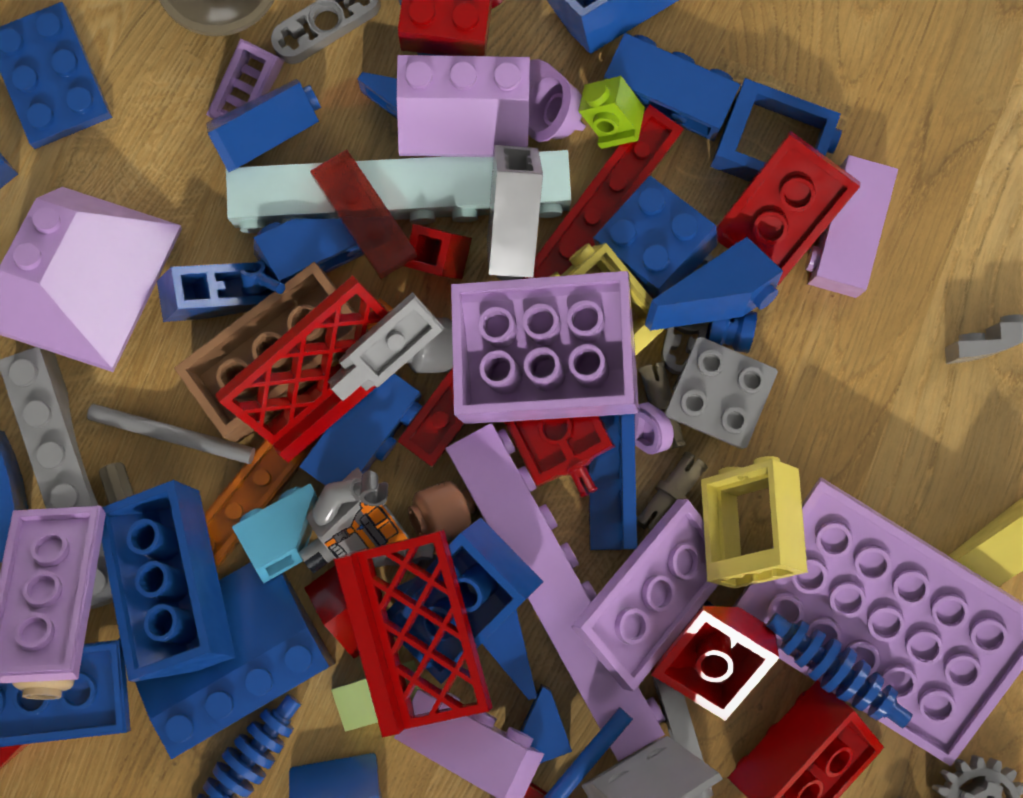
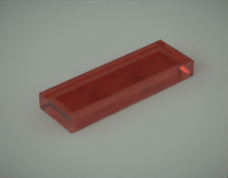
[310,149,417,280]

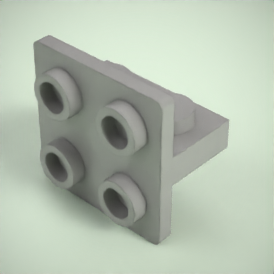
[665,337,778,449]

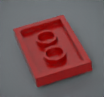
[716,131,860,285]

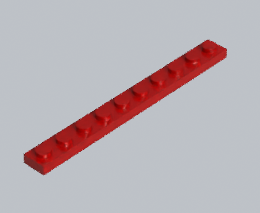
[397,105,684,468]

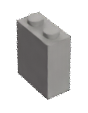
[487,145,543,280]

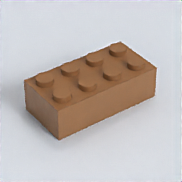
[174,262,369,443]

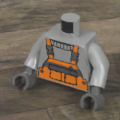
[298,467,437,573]

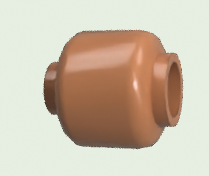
[408,481,476,540]

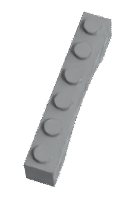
[0,347,113,609]

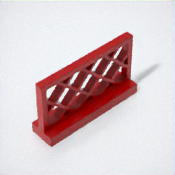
[215,275,389,463]
[334,530,493,738]

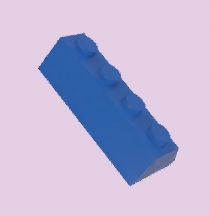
[101,480,236,682]

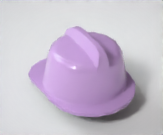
[528,59,586,142]

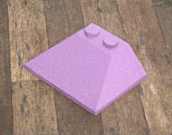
[0,187,182,372]

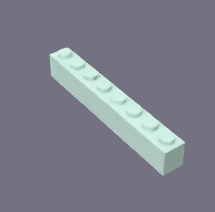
[226,150,571,233]

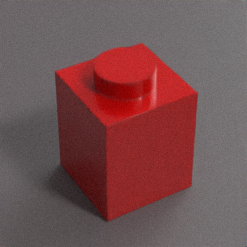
[403,224,472,279]

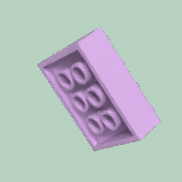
[451,271,639,424]

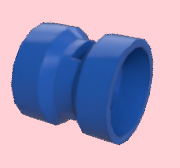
[705,311,757,353]

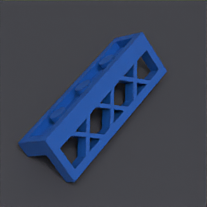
[588,414,637,550]

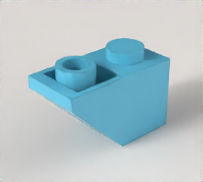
[232,483,318,583]

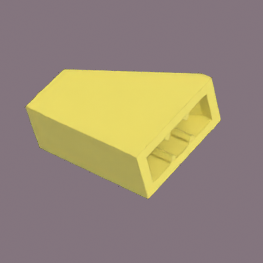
[948,497,1023,587]

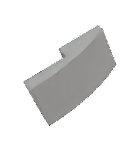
[945,315,1023,364]

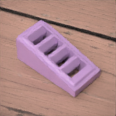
[206,38,285,119]

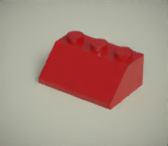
[727,680,884,798]

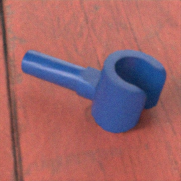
[240,260,285,294]

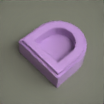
[635,402,674,454]

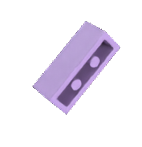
[805,155,898,298]
[394,688,544,798]

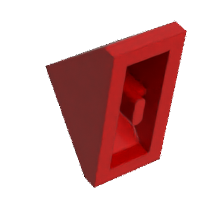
[304,566,360,659]

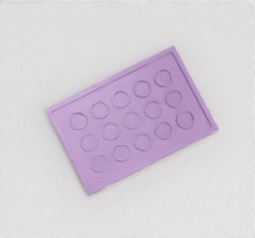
[732,477,1023,766]

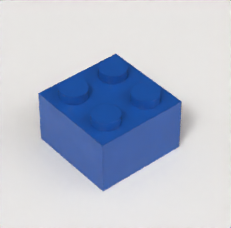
[593,176,718,299]

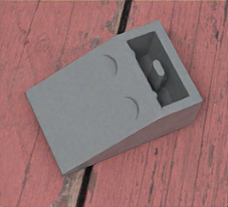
[581,736,723,798]

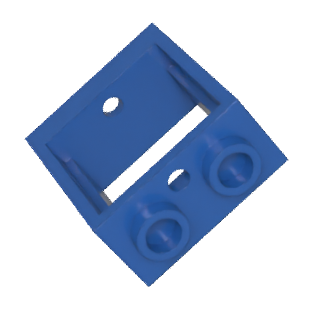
[710,78,842,182]

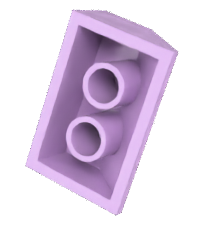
[397,55,530,157]

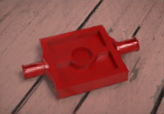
[505,416,616,497]

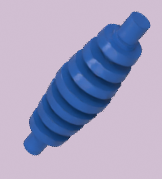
[766,612,913,728]
[196,694,302,798]

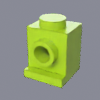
[578,76,645,149]

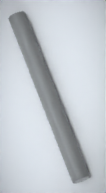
[87,404,255,464]

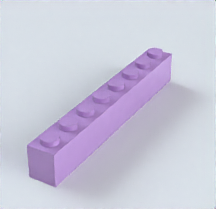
[446,423,666,761]

